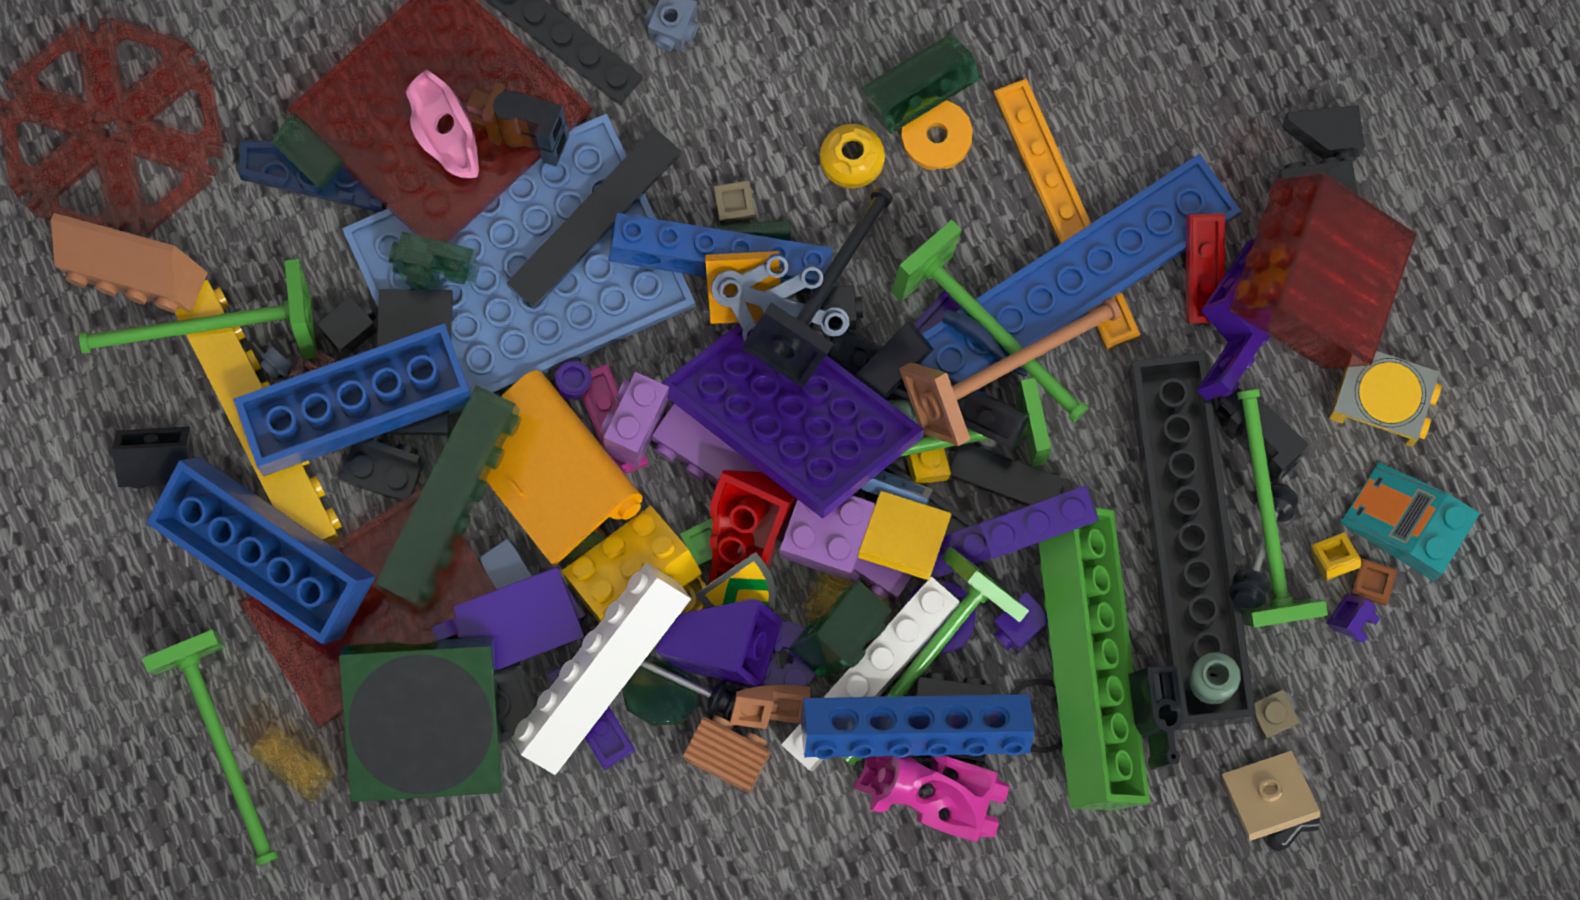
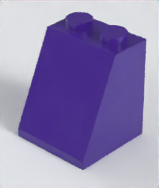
[656,599,783,688]

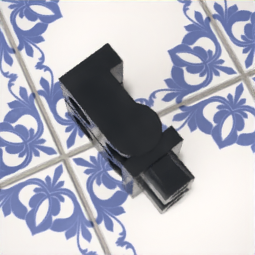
[1216,387,1309,484]

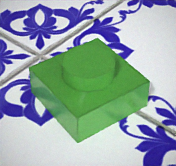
[680,518,712,568]

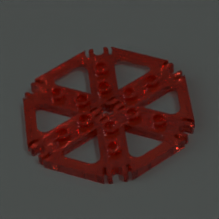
[0,17,225,237]

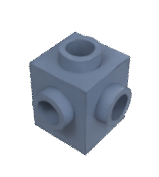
[644,0,699,51]

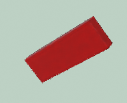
[1185,213,1225,324]

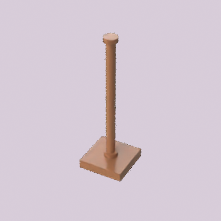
[899,298,1121,446]

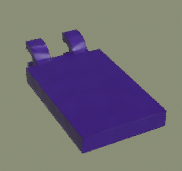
[431,566,585,670]

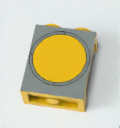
[1329,344,1442,447]

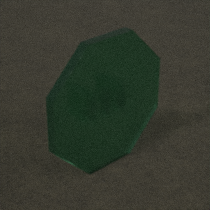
[621,661,699,726]

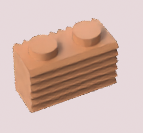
[683,715,771,794]

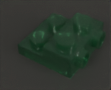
[389,231,480,289]

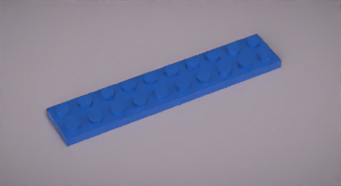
[921,154,1241,382]

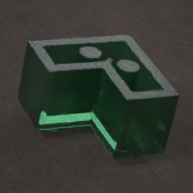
[789,581,892,678]

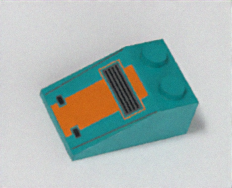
[1340,462,1480,582]

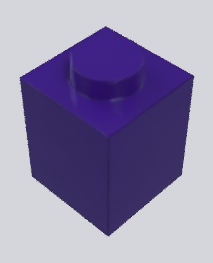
[993,592,1048,654]

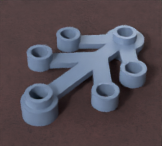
[711,254,849,342]

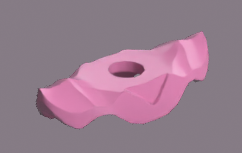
[406,70,479,179]

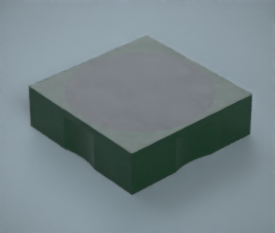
[339,636,504,802]

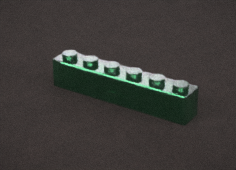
[375,385,521,608]

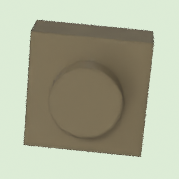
[714,181,755,224]
[1255,689,1300,740]

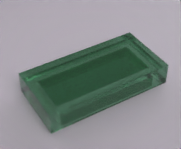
[270,113,346,189]

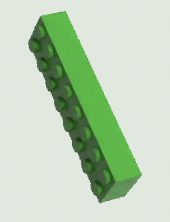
[1039,507,1150,811]

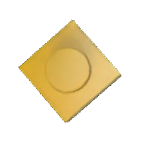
[905,448,951,484]

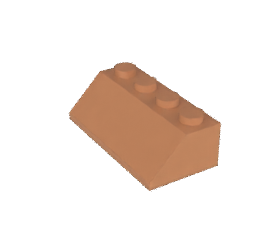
[51,213,208,313]

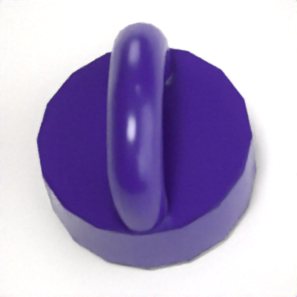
[554,360,592,400]

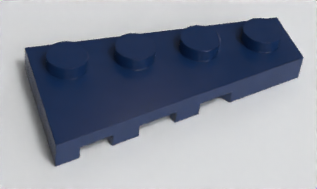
[239,141,386,212]

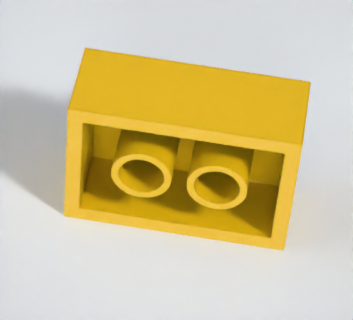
[561,505,702,623]

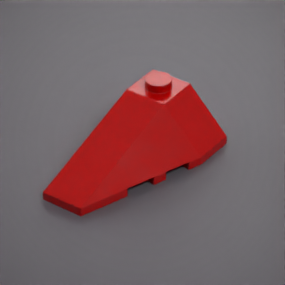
[709,470,797,584]

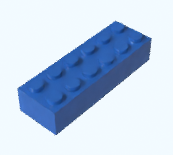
[233,323,473,477]
[146,457,376,644]

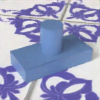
[860,471,933,505]

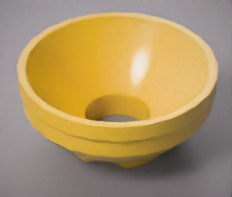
[820,124,885,189]

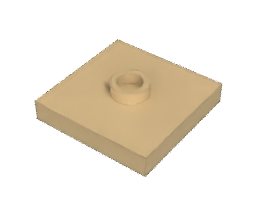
[1222,750,1320,841]

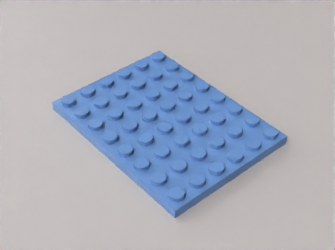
[342,113,696,415]

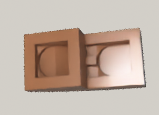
[730,685,810,729]

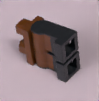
[467,83,569,167]

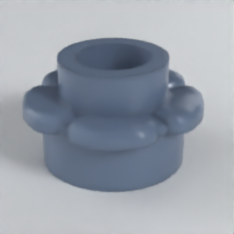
[260,346,293,379]

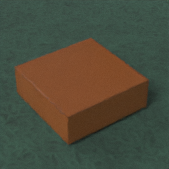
[1351,558,1398,606]

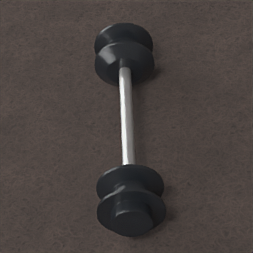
[1229,483,1298,609]
[640,660,741,720]

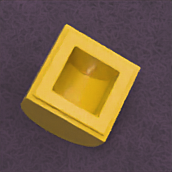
[1311,532,1361,581]

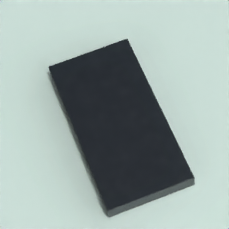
[377,289,453,435]

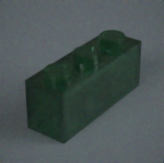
[861,33,981,134]

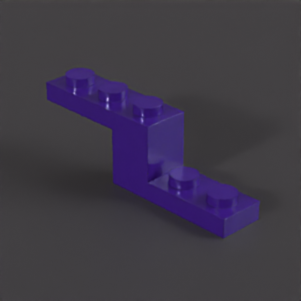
[1197,232,1280,401]
[931,485,1100,578]

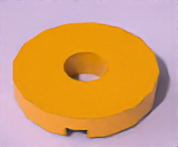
[901,99,973,170]

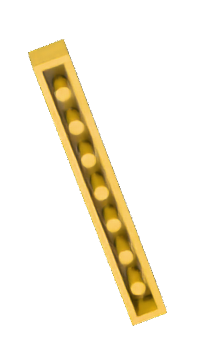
[175,279,342,545]

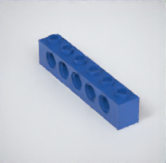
[608,213,833,294]
[801,694,1035,759]

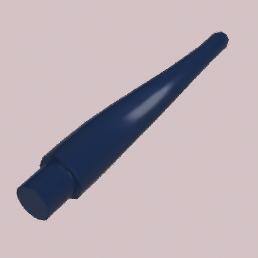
[942,309,1028,377]

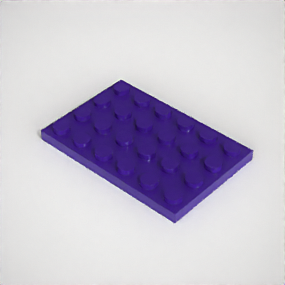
[661,321,924,519]

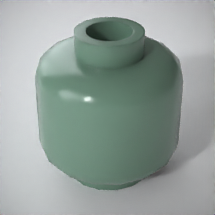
[1189,652,1241,704]

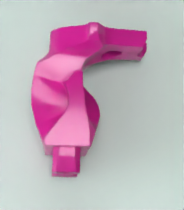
[853,756,1010,842]

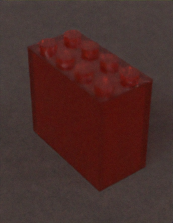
[1229,173,1417,369]

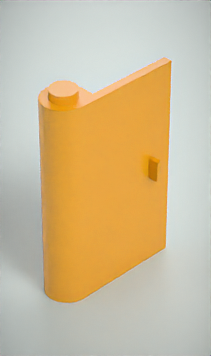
[454,370,643,566]

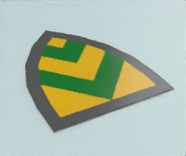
[695,552,776,612]

